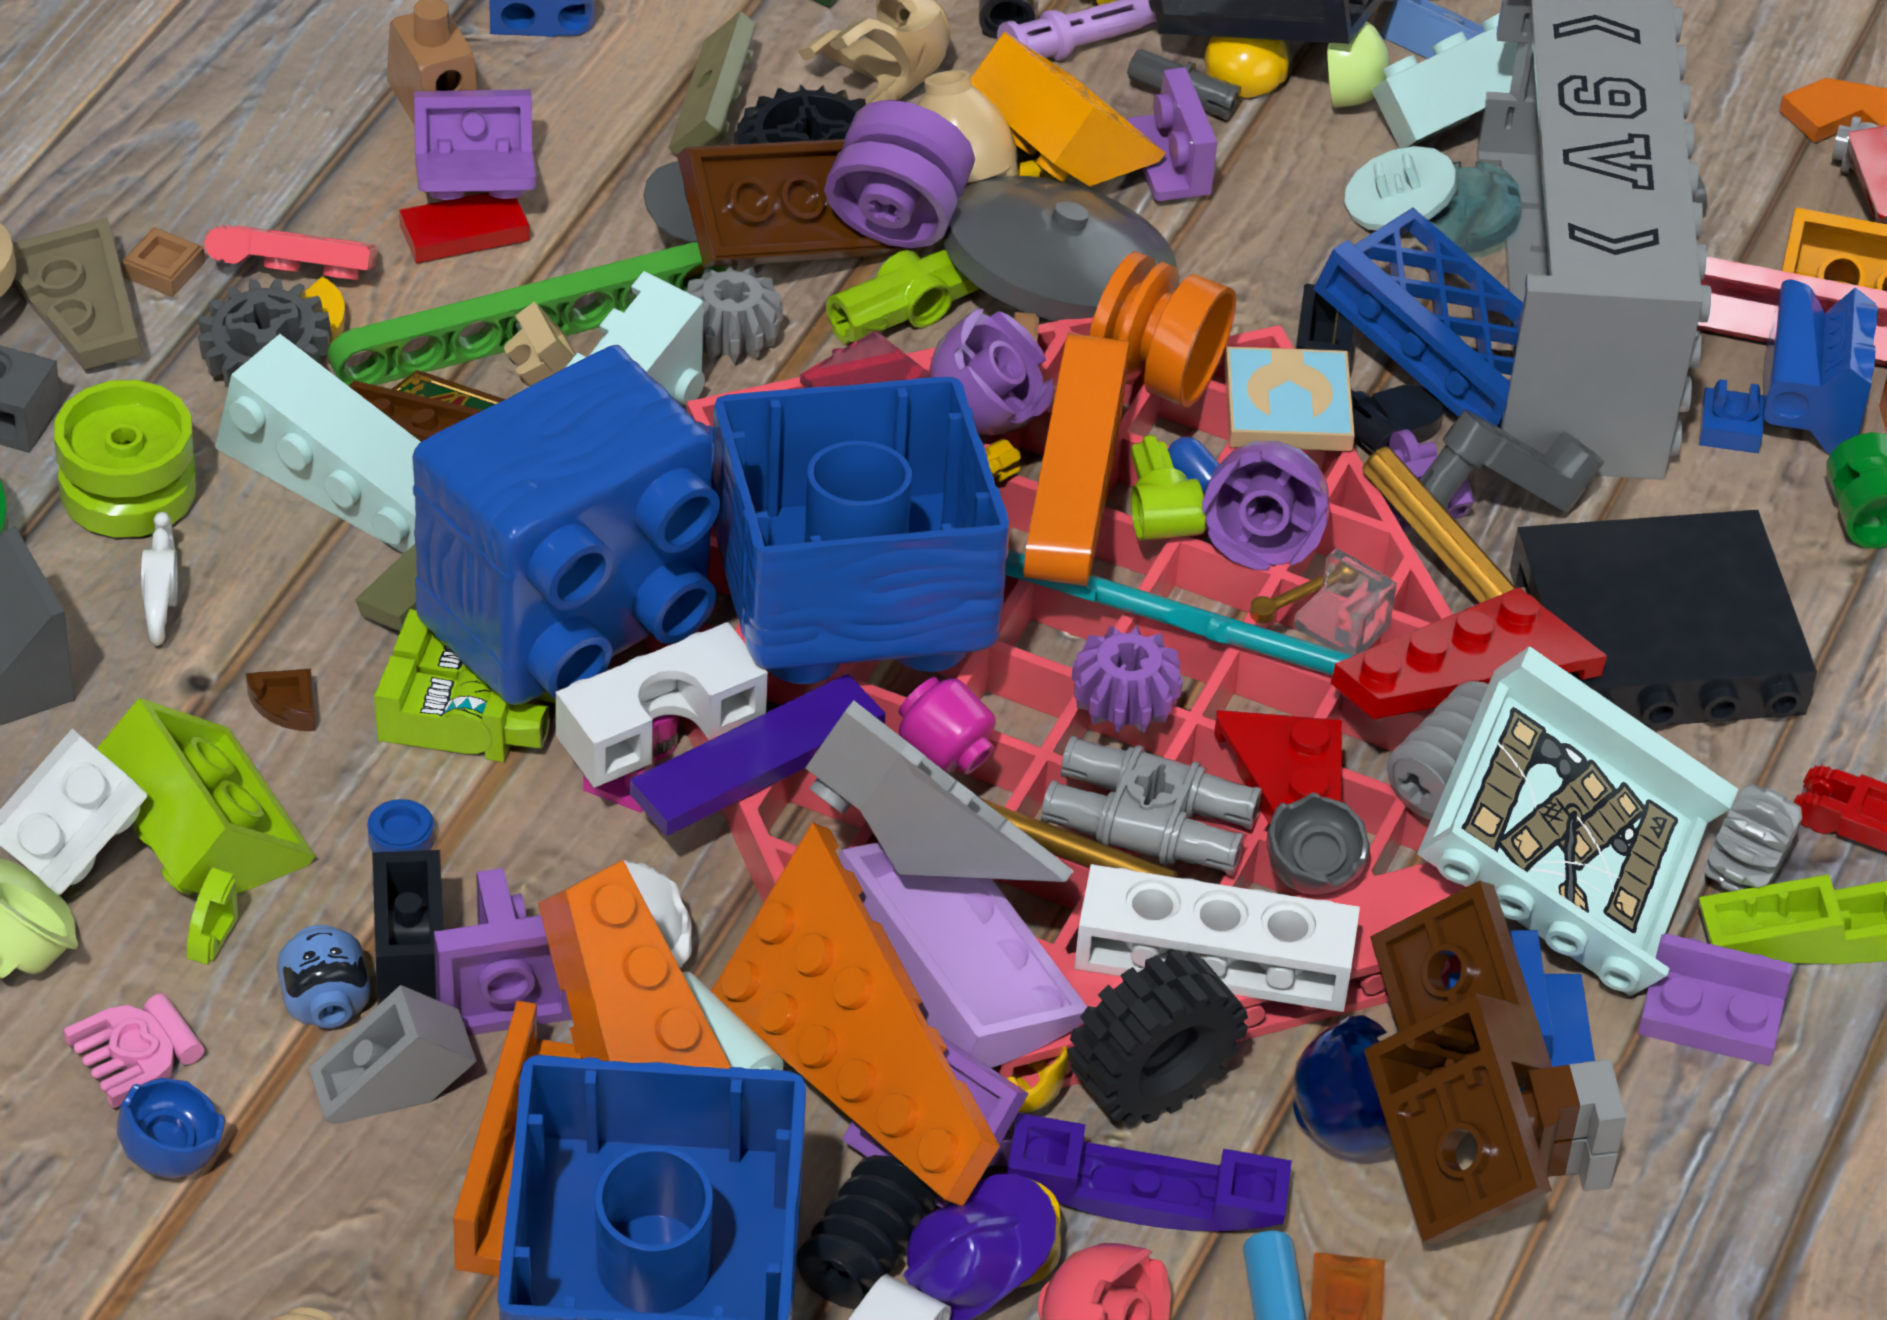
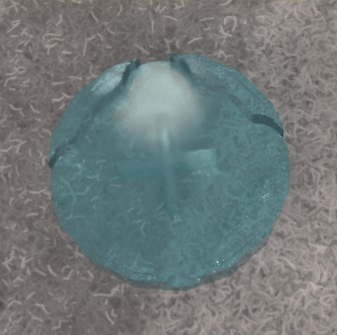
[1415,161,1522,253]

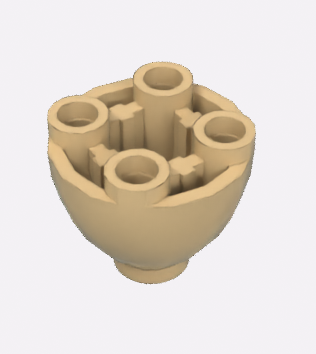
[917,70,1018,183]

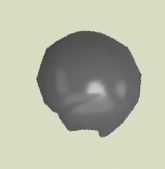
[1266,792,1370,895]

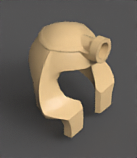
[798,0,950,105]

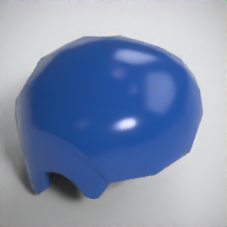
[117,1077,225,1178]

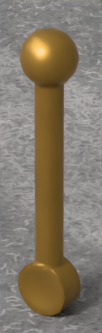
[1250,556,1363,623]

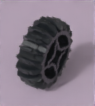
[734,84,866,145]

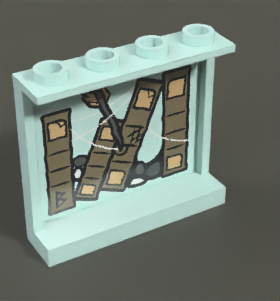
[1417,646,1738,997]

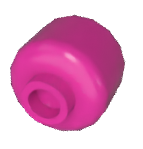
[898,677,996,774]

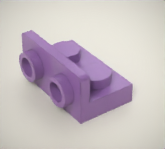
[1128,67,1217,201]
[1638,934,1793,1066]

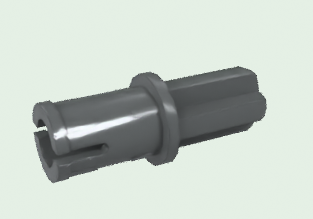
[1127,49,1241,121]

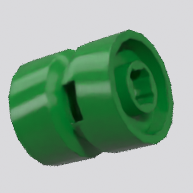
[1826,432,1887,549]

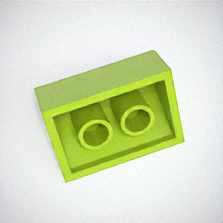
[97,698,316,895]

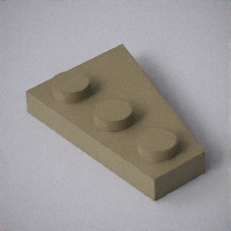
[12,217,143,370]

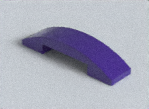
[1007,1113,1292,1231]

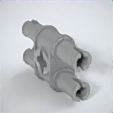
[1041,735,1262,876]

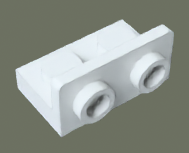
[0,728,147,895]

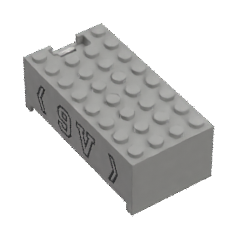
[1477,0,1711,480]

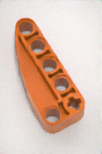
[1023,333,1130,587]

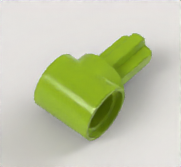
[1130,435,1206,541]

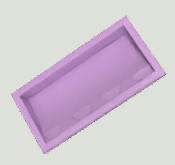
[839,842,1087,1068]

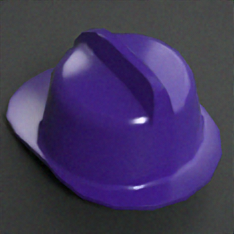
[903,1173,1056,1320]

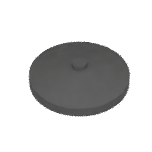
[943,176,1177,321]

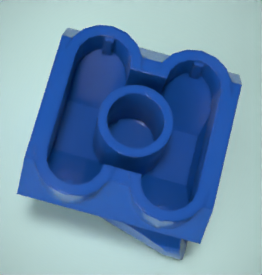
[1764,279,1878,455]

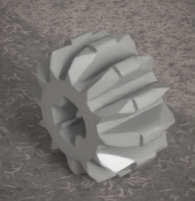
[685,265,783,364]
[1705,784,1802,891]

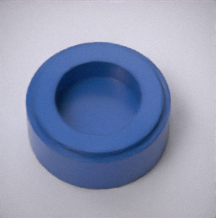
[367,799,434,852]

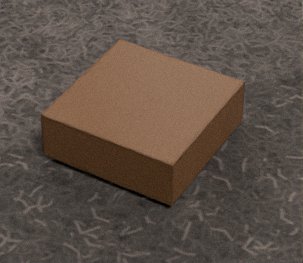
[121,227,205,297]

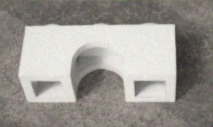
[556,622,768,788]

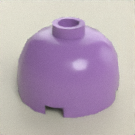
[929,309,1054,435]
[1202,441,1330,570]

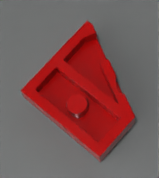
[1214,710,1342,825]

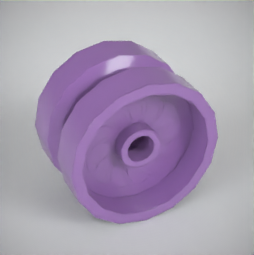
[824,100,975,249]

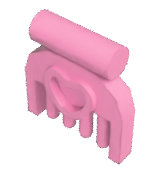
[63,993,204,1109]

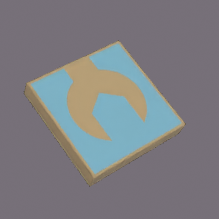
[1224,346,1355,451]

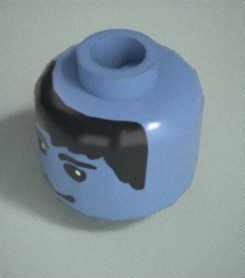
[276,925,371,1028]

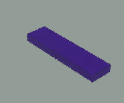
[630,673,886,836]

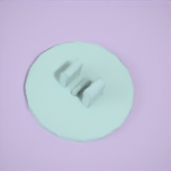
[1344,146,1458,230]

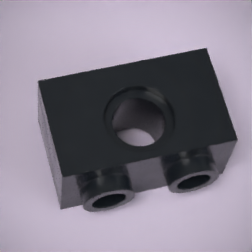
[372,850,444,1005]

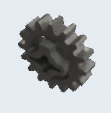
[198,278,332,388]

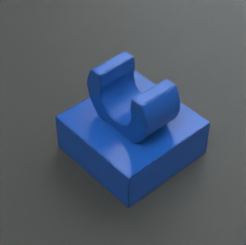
[1699,379,1764,454]

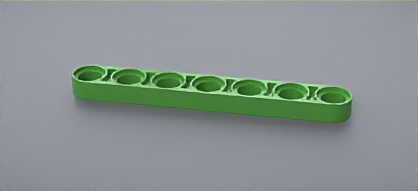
[327,242,726,385]

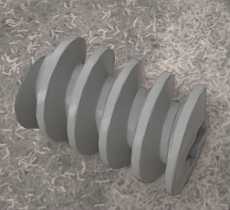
[1387,681,1488,820]

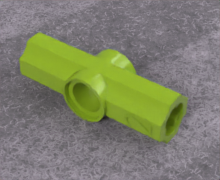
[826,248,980,345]

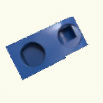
[489,0,595,37]

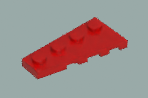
[1330,587,1607,719]

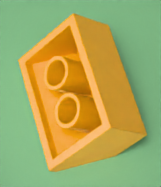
[971,31,1166,186]
[1781,207,1887,291]

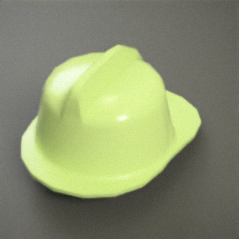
[0,858,78,979]

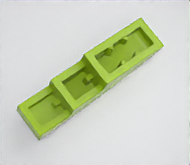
[1699,874,1887,964]

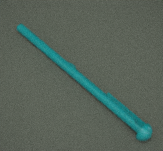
[1005,549,1353,675]

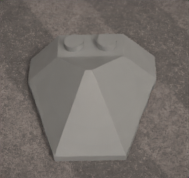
[806,700,1074,882]

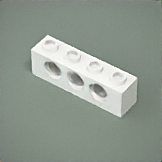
[1074,864,1360,1012]

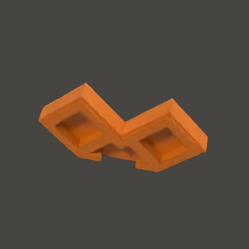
[1779,78,1887,143]

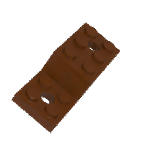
[1364,881,1552,1245]

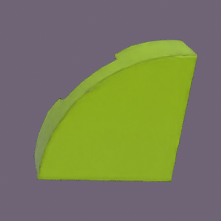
[186,867,238,965]

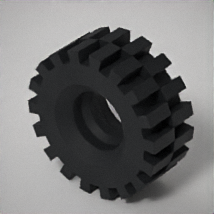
[1067,950,1248,1125]

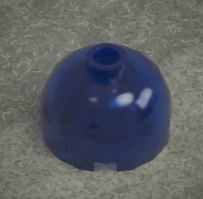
[1293,1015,1394,1157]

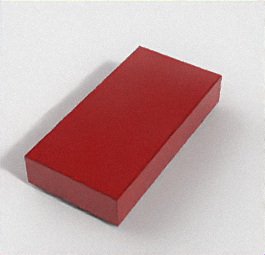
[399,192,530,263]

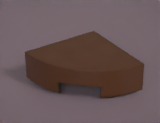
[246,668,315,731]

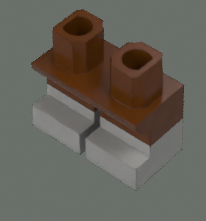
[1521,1059,1626,1191]

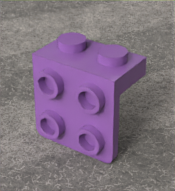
[414,89,537,200]

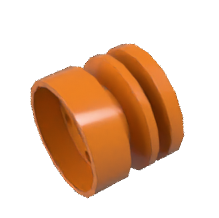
[1089,251,1236,408]

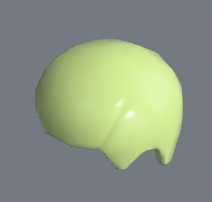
[1327,21,1390,108]

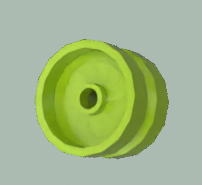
[54,380,196,538]

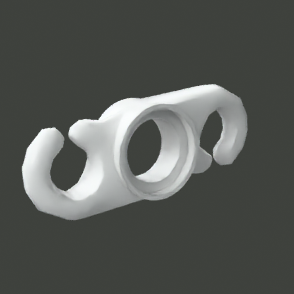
[141,511,178,646]

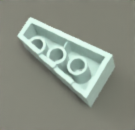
[1371,13,1518,148]
[565,271,705,407]
[215,334,420,553]

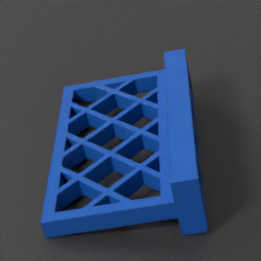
[1314,207,1523,428]

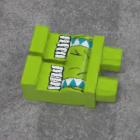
[374,609,556,762]

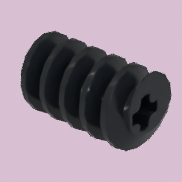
[796,1155,938,1309]

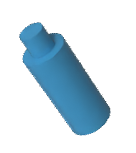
[1243,1231,1306,1320]

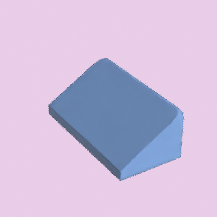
[1382,0,1485,59]

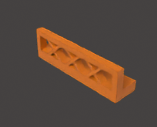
[453,1000,583,1277]

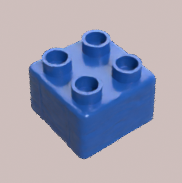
[412,345,720,705]
[712,377,1010,684]
[497,1055,806,1320]

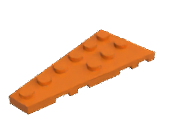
[711,822,1000,1206]

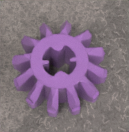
[1072,625,1183,733]

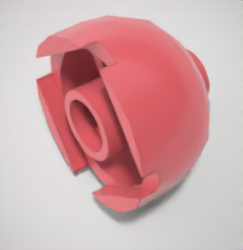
[1038,1243,1171,1320]

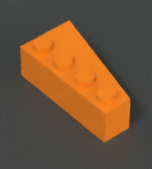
[538,860,731,1069]

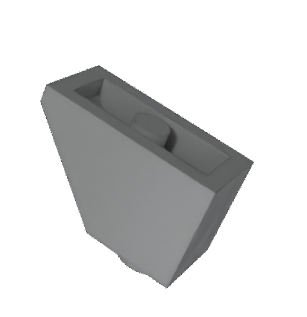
[309,985,477,1124]

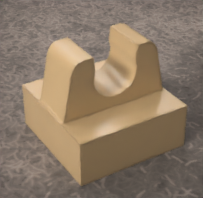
[504,301,576,386]

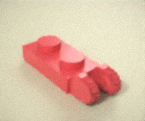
[203,224,378,280]

